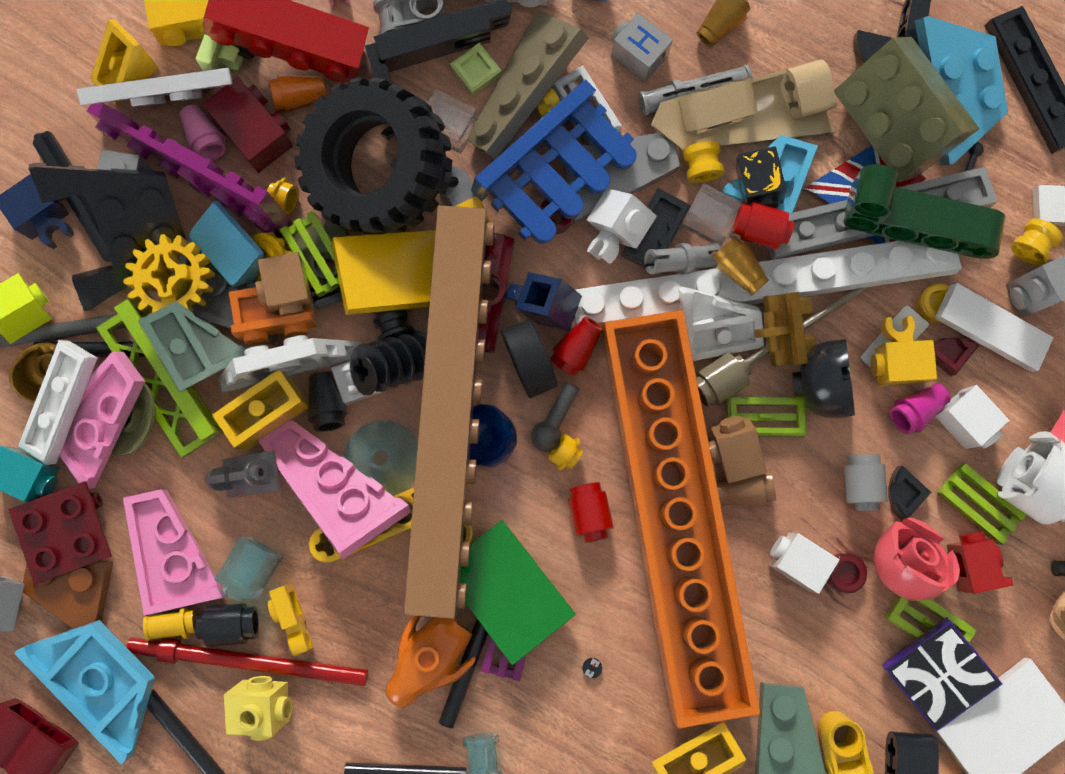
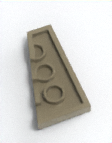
[467,10,589,160]

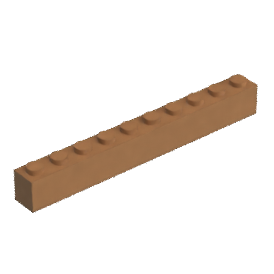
[404,205,494,618]

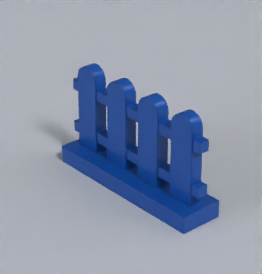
[471,79,637,244]

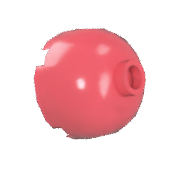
[873,518,960,601]

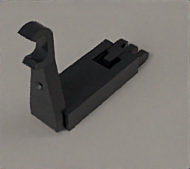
[365,0,511,168]

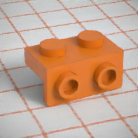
[229,278,317,344]

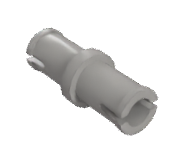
[644,243,721,275]

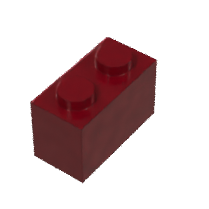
[202,77,293,173]

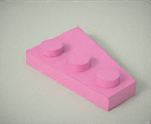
[59,352,145,489]
[123,489,227,616]

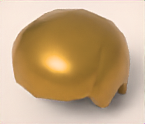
[9,342,57,404]

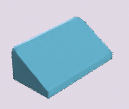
[189,201,264,287]

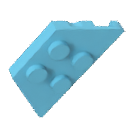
[915,16,1008,166]
[14,620,155,765]

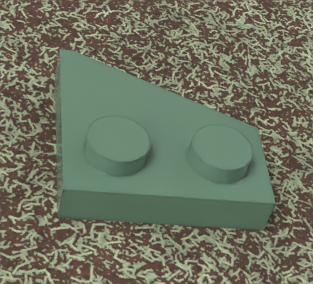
[138,302,246,392]

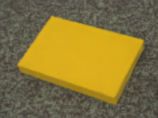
[331,230,436,315]

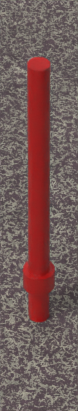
[127,637,368,686]

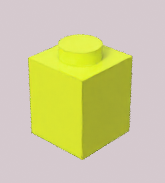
[0,273,52,344]

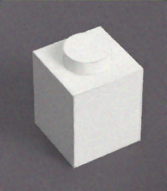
[935,385,1010,449]
[769,533,840,594]

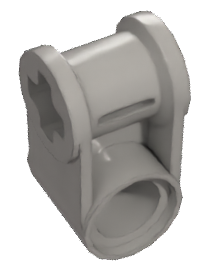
[373,0,447,35]

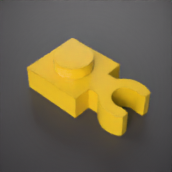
[268,583,314,656]

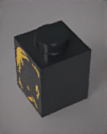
[736,146,786,208]

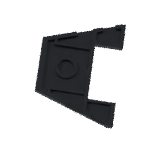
[28,163,186,311]

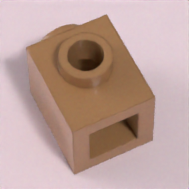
[255,252,313,316]
[709,416,767,484]

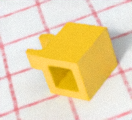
[871,316,937,386]

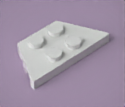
[76,68,233,107]
[218,335,363,394]

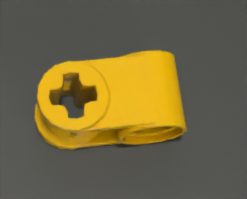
[817,711,874,774]

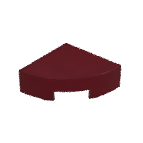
[934,338,979,376]

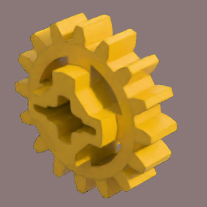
[124,234,215,315]

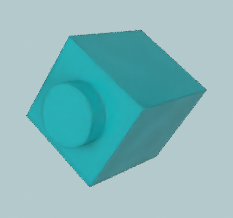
[0,445,60,502]

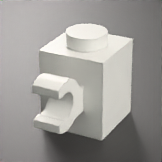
[586,188,657,264]

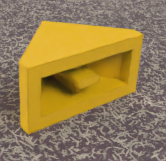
[90,19,159,105]

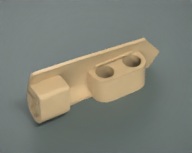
[651,59,837,150]

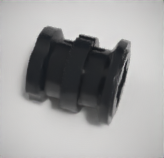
[372,309,415,341]

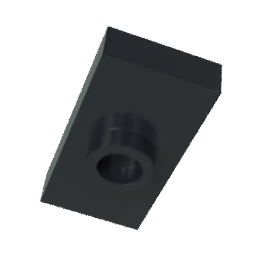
[621,188,691,269]

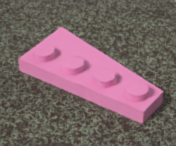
[258,419,411,559]

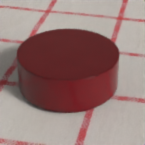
[827,553,867,593]

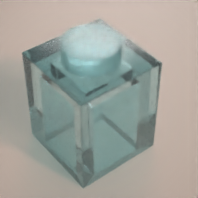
[214,537,283,602]

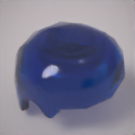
[469,404,517,468]

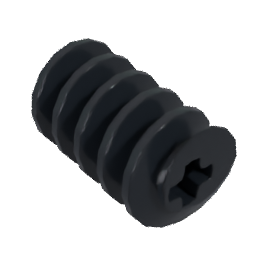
[349,331,427,395]

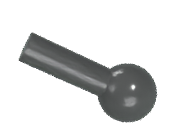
[531,382,580,452]

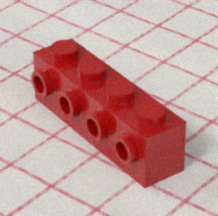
[203,0,369,83]

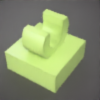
[195,35,244,72]

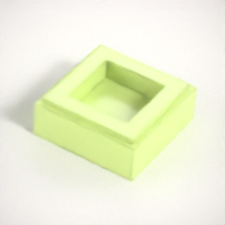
[450,43,502,97]

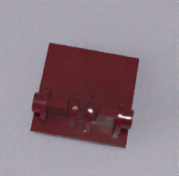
[8,481,112,585]

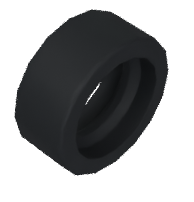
[501,319,558,398]

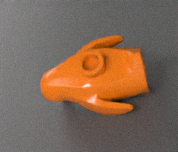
[385,616,476,708]

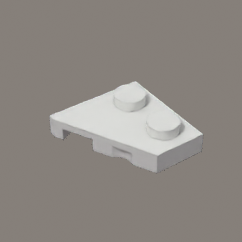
[678,287,764,361]

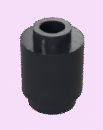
[195,603,259,647]

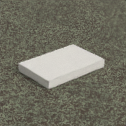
[933,658,1065,774]

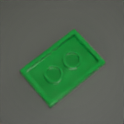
[460,520,576,666]

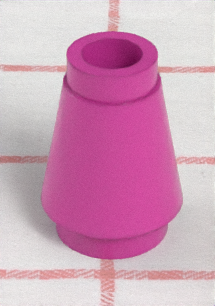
[890,383,951,434]

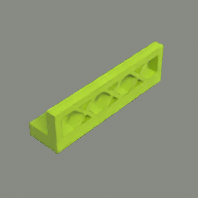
[96,299,223,458]

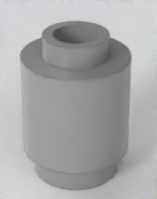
[844,454,888,511]

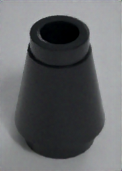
[308,371,347,432]

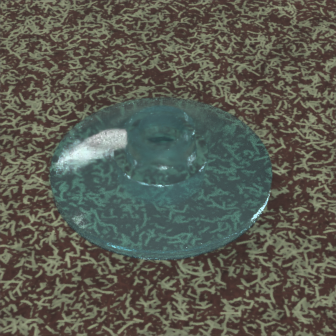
[344,421,418,496]

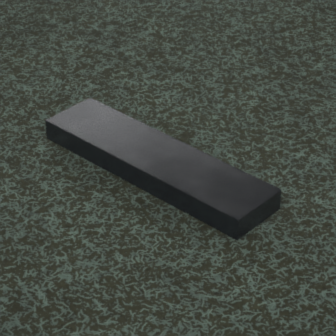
[984,6,1065,154]

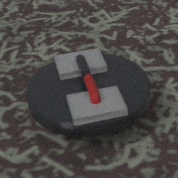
[582,658,602,678]

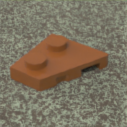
[23,560,113,629]

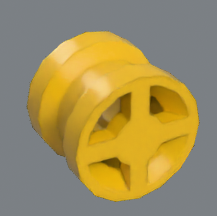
[682,141,725,183]
[1010,218,1063,266]

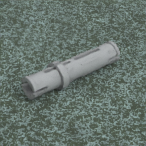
[638,65,753,116]

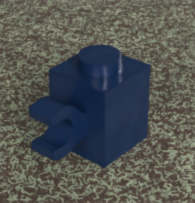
[0,174,74,249]
[505,272,582,331]

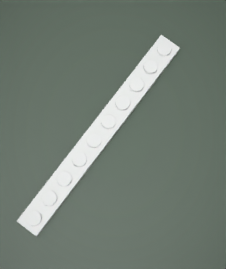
[575,241,962,327]

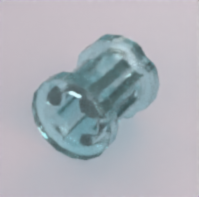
[463,733,502,774]

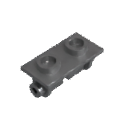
[205,450,280,498]

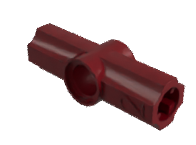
[479,233,515,353]

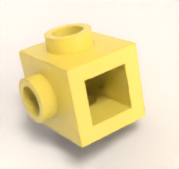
[224,676,293,741]

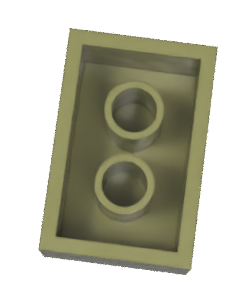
[834,37,980,182]

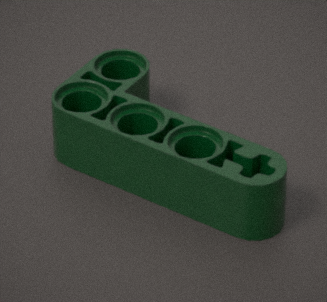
[843,164,1006,259]

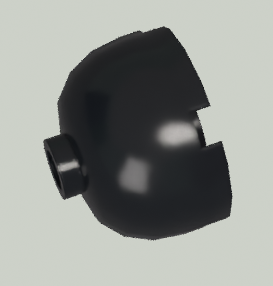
[792,339,855,418]

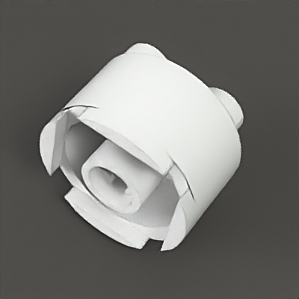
[997,431,1065,525]

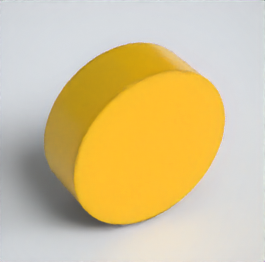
[916,283,949,323]

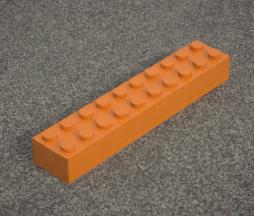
[602,310,760,729]

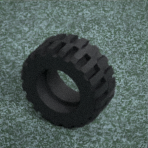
[295,77,453,235]

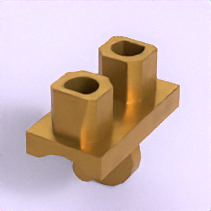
[754,292,817,366]

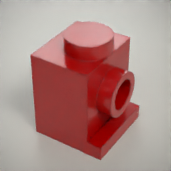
[947,531,1013,594]

